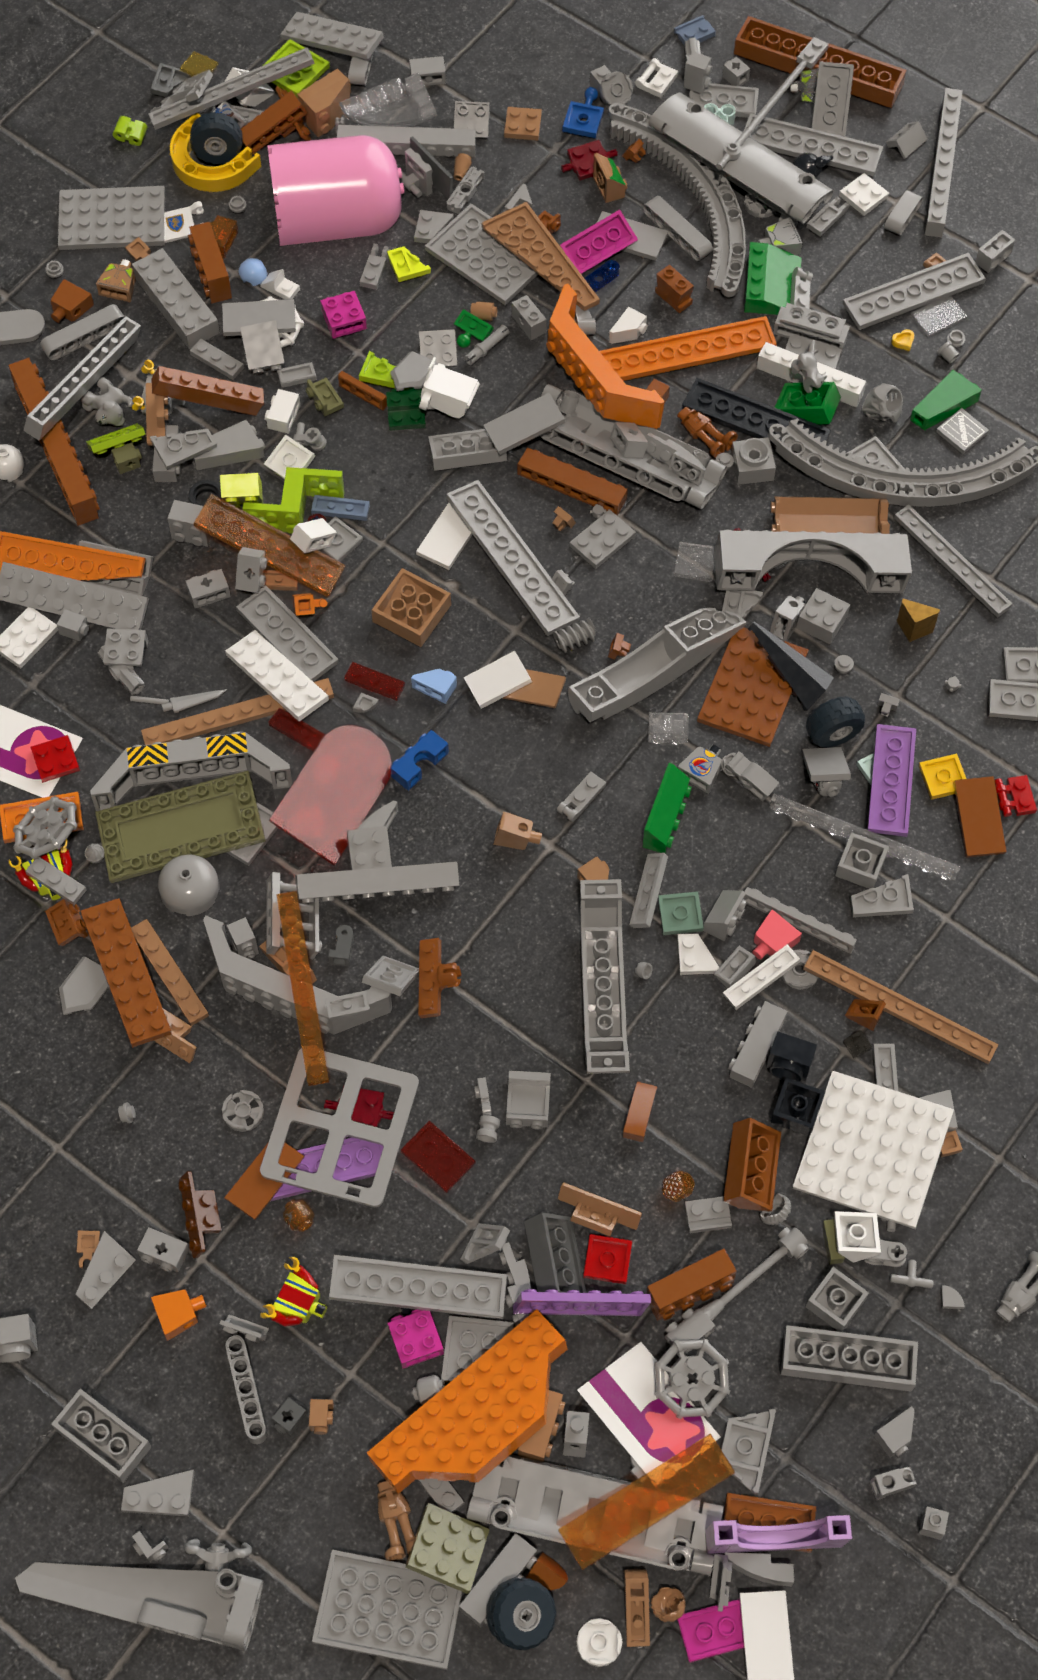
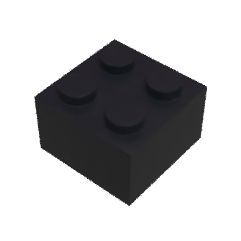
[771,1078,826,1137]

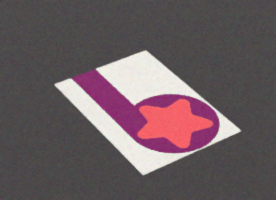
[0,705,83,798]
[577,1342,720,1487]

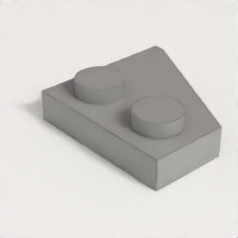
[414,210,454,243]
[460,1223,510,1264]

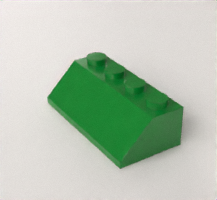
[643,763,692,853]

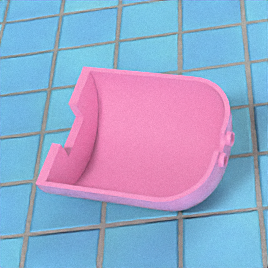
[267,135,404,246]

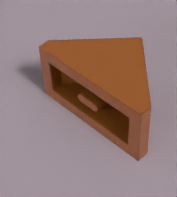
[845,999,886,1031]

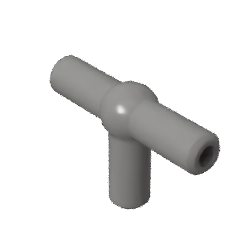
[890,1260,934,1288]

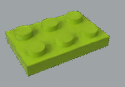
[86,423,146,454]

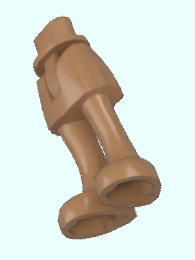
[377,1481,415,1561]

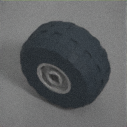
[190,112,242,165]
[806,696,866,748]
[486,1577,556,1650]

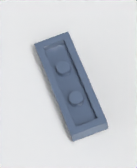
[311,495,370,521]

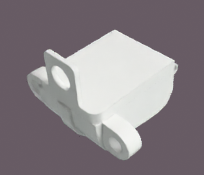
[419,357,480,418]

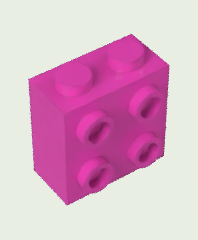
[321,291,367,339]
[388,1309,444,1369]

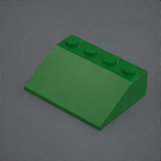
[744,242,802,315]

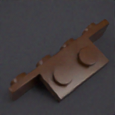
[178,1171,221,1258]

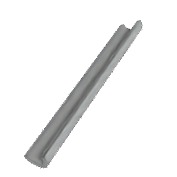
[130,696,169,704]

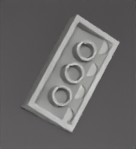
[428,429,507,471]

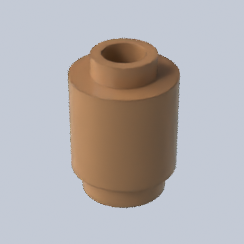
[470,302,497,321]

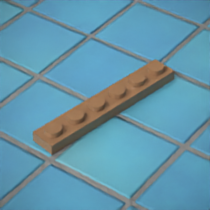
[131,919,209,1026]

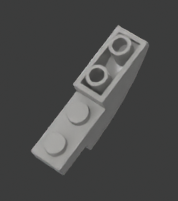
[645,432,706,486]
[498,1242,531,1327]

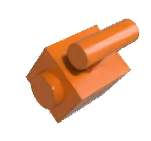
[292,593,327,616]

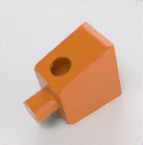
[151,1290,206,1341]

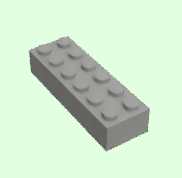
[132,248,220,349]
[780,1325,918,1392]

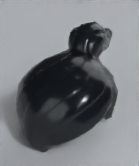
[792,153,833,184]

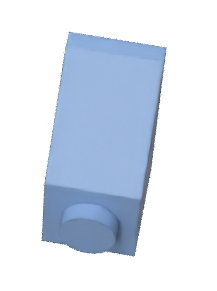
[411,668,457,704]

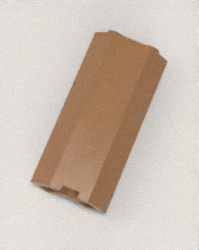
[770,497,890,534]

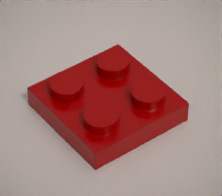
[31,735,80,783]
[583,1234,632,1284]

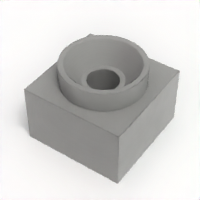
[731,438,776,485]
[0,1314,38,1363]

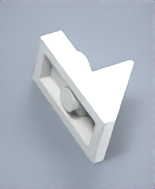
[260,269,300,300]

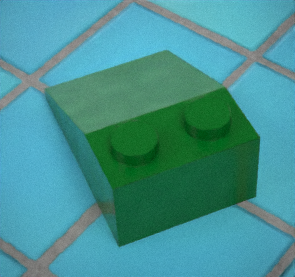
[775,382,841,424]

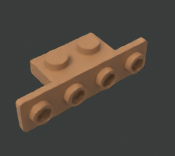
[145,383,168,446]
[154,1009,196,1063]
[558,1183,642,1236]

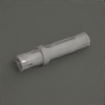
[464,325,509,365]

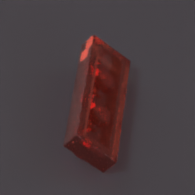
[344,662,405,701]
[268,708,328,754]

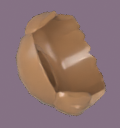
[651,1587,686,1622]

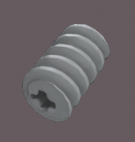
[553,618,596,653]

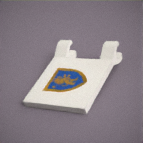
[165,201,204,243]

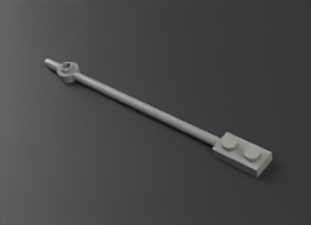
[716,37,829,170]

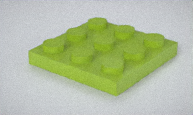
[263,39,330,98]

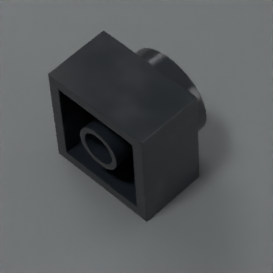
[766,1031,817,1082]

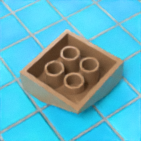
[372,568,451,647]

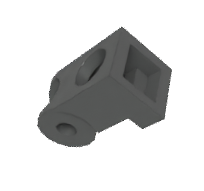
[328,925,354,967]

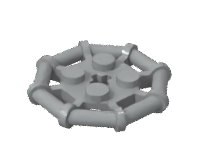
[13,796,77,859]
[654,1338,731,1419]

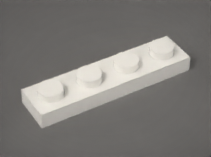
[723,944,800,1010]

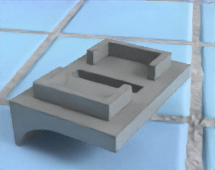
[220,1315,269,1343]
[710,1554,732,1612]

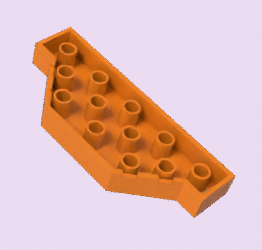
[367,1309,567,1494]

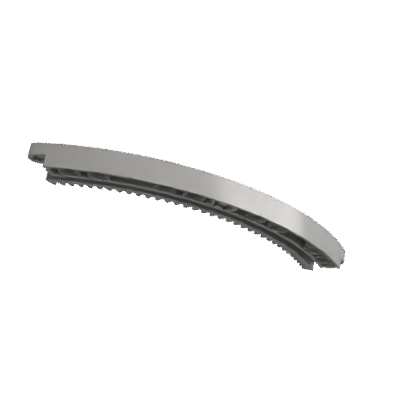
[609,103,746,297]
[768,419,1038,507]

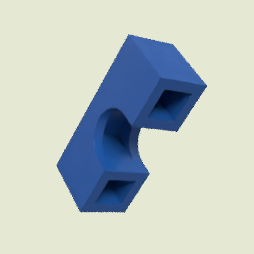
[391,730,449,791]

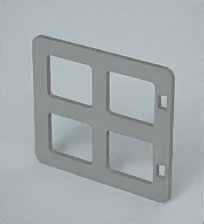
[260,1047,419,1207]

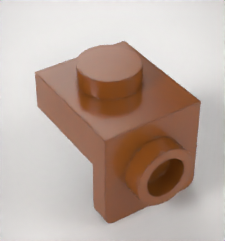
[538,210,561,234]

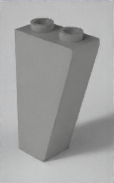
[190,420,265,470]

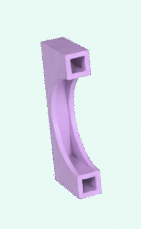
[705,1515,852,1554]

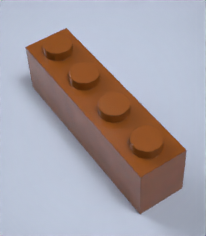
[241,90,307,155]

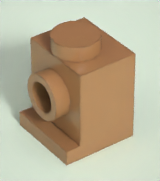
[309,1399,334,1435]

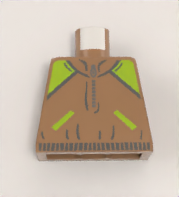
[96,259,136,302]

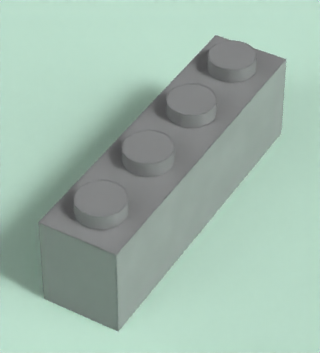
[728,1001,788,1088]
[459,1533,538,1627]

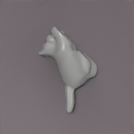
[791,340,827,393]

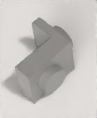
[132,1531,168,1562]

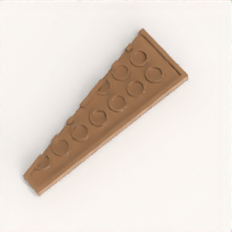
[482,202,600,311]

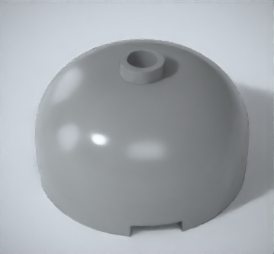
[158,854,220,916]

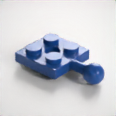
[562,87,604,138]

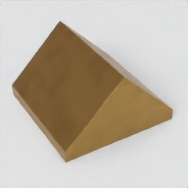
[897,599,940,642]

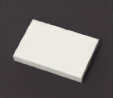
[464,651,532,709]

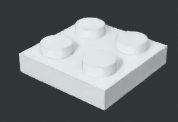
[839,173,889,216]
[264,435,315,479]

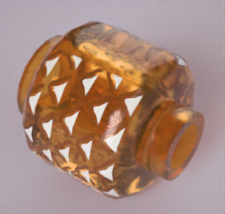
[662,1170,695,1202]

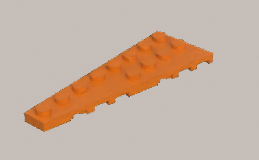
[0,531,145,581]

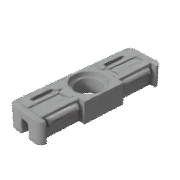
[447,167,485,214]

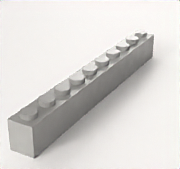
[925,88,963,238]
[24,316,141,440]

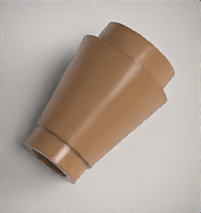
[453,153,472,181]

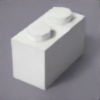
[265,389,300,434]
[290,518,337,553]

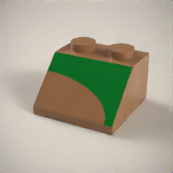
[593,153,627,203]

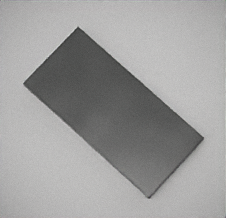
[410,136,453,199]

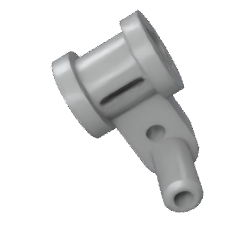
[293,422,327,451]

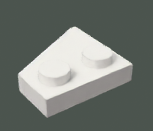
[677,934,719,975]

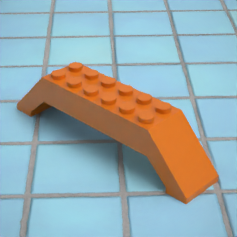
[546,284,665,429]

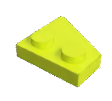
[387,246,431,282]

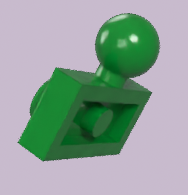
[454,309,494,348]

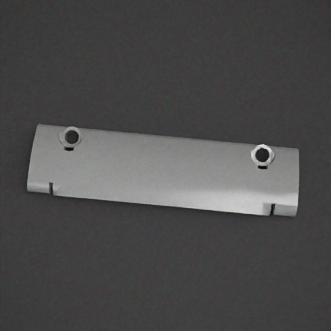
[649,92,834,224]
[540,384,727,509]
[467,1455,724,1576]

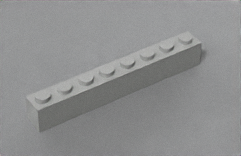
[337,125,476,157]
[295,862,459,903]

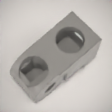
[870,1467,917,1500]

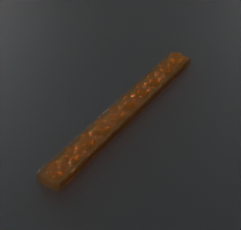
[276,891,329,1086]

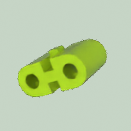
[112,116,148,146]

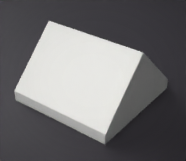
[834,1211,881,1263]

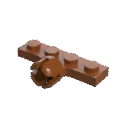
[418,938,461,1019]

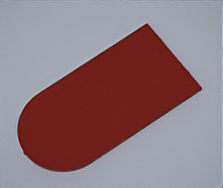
[269,725,392,865]

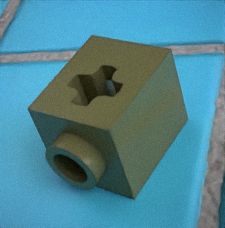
[111,443,142,474]

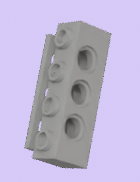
[773,303,850,354]

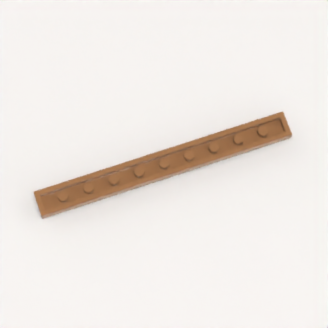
[141,678,334,745]
[803,950,998,1064]

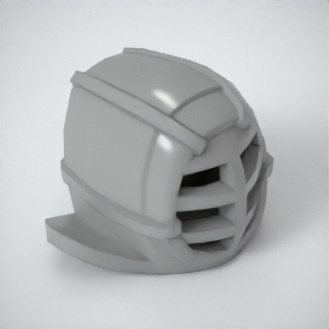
[862,383,903,423]

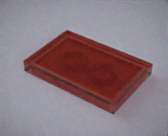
[401,1120,476,1193]

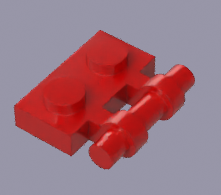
[995,775,1037,817]

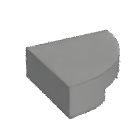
[353,693,379,713]
[941,1285,965,1309]

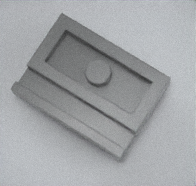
[685,1196,732,1233]

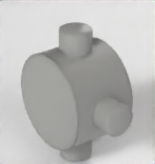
[590,504,606,519]
[945,676,961,692]

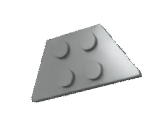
[718,1409,776,1495]

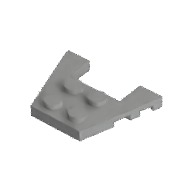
[151,70,213,112]

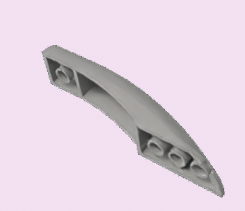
[568,608,747,722]

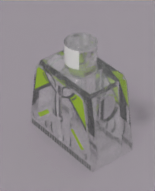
[791,68,818,102]

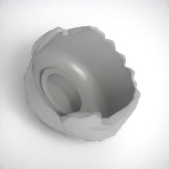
[760,1193,791,1225]

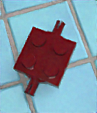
[561,140,618,181]
[324,1086,394,1128]

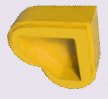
[891,329,914,351]

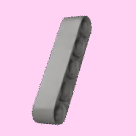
[643,196,713,261]
[40,305,125,360]
[225,1335,267,1444]

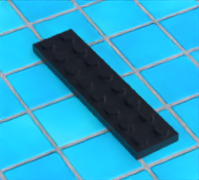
[682,378,831,453]

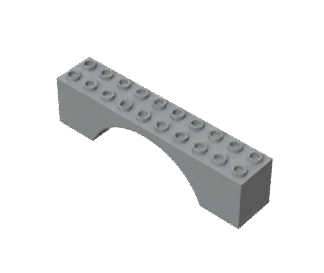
[714,530,912,593]

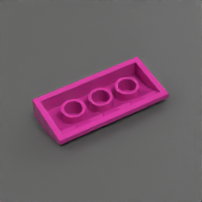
[560,210,638,274]

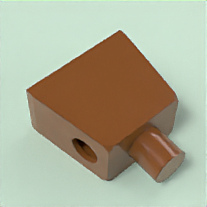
[51,279,94,323]

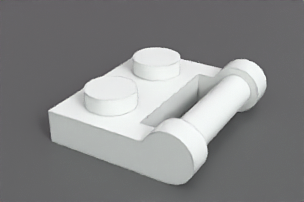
[635,58,678,98]

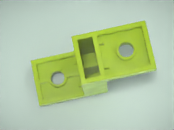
[243,467,344,534]

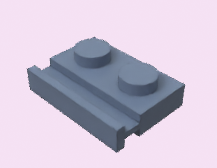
[674,15,716,46]

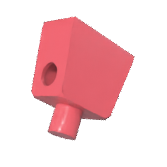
[752,909,802,960]

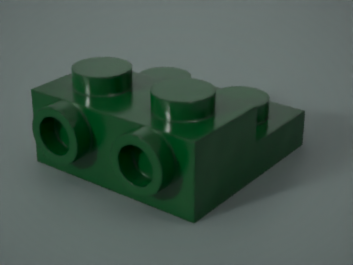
[386,387,426,431]

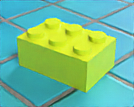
[220,473,263,508]

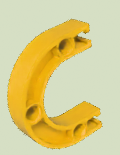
[170,113,261,192]

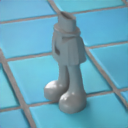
[996,1251,1038,1323]

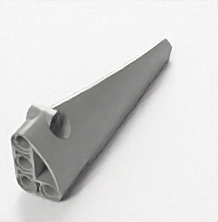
[15,1562,263,1651]

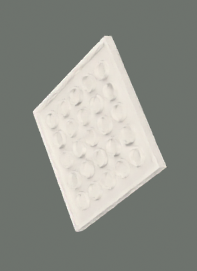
[793,1071,954,1229]

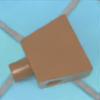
[493,811,542,850]

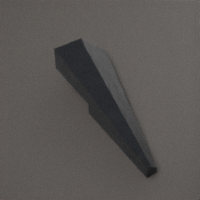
[747,621,834,711]

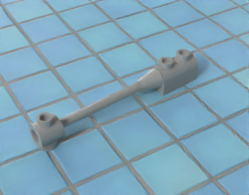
[665,1227,809,1355]

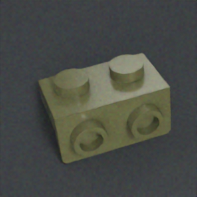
[305,378,344,416]

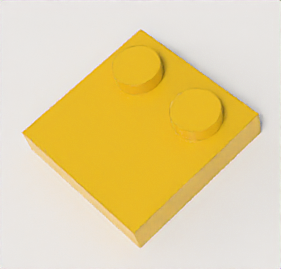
[919,754,966,800]

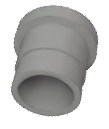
[937,341,960,364]

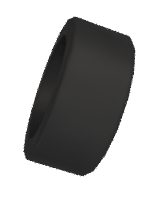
[188,480,225,516]

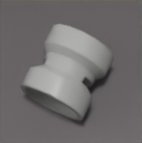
[476,1115,500,1143]

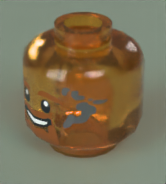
[283,1200,314,1232]

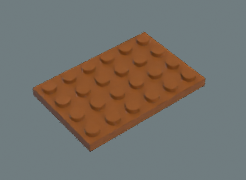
[697,627,809,747]

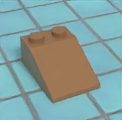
[304,77,350,137]

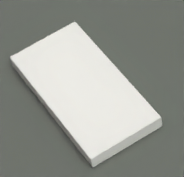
[416,503,473,570]
[739,1591,794,1680]

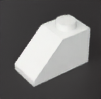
[609,307,648,344]

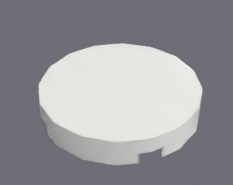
[576,1618,622,1667]

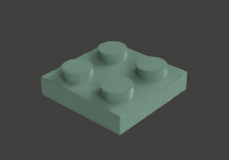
[658,892,704,935]

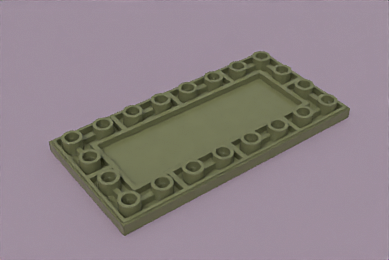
[95,770,266,883]

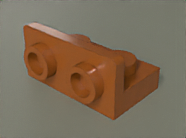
[45,899,88,946]

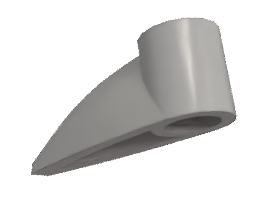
[574,305,596,335]

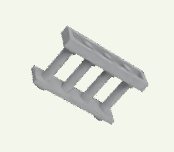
[266,872,322,960]

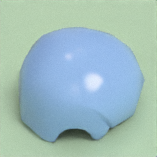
[238,258,268,286]

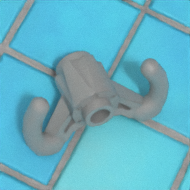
[184,1539,252,1571]

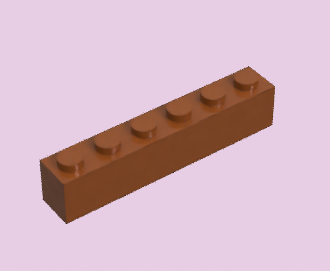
[151,366,264,416]
[517,447,628,516]

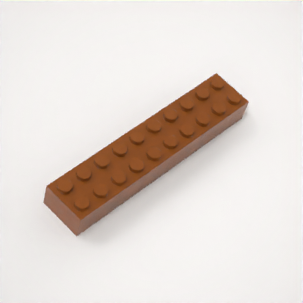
[734,16,906,108]
[8,358,100,526]

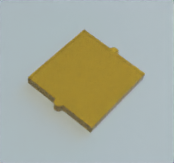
[180,51,219,77]

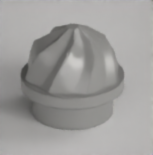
[85,843,105,863]

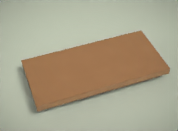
[503,669,566,708]

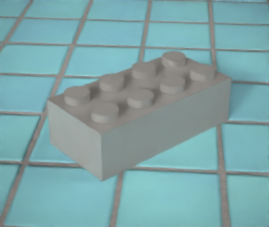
[51,1389,152,1483]

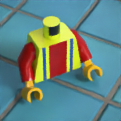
[8,839,73,900]
[260,1257,327,1327]

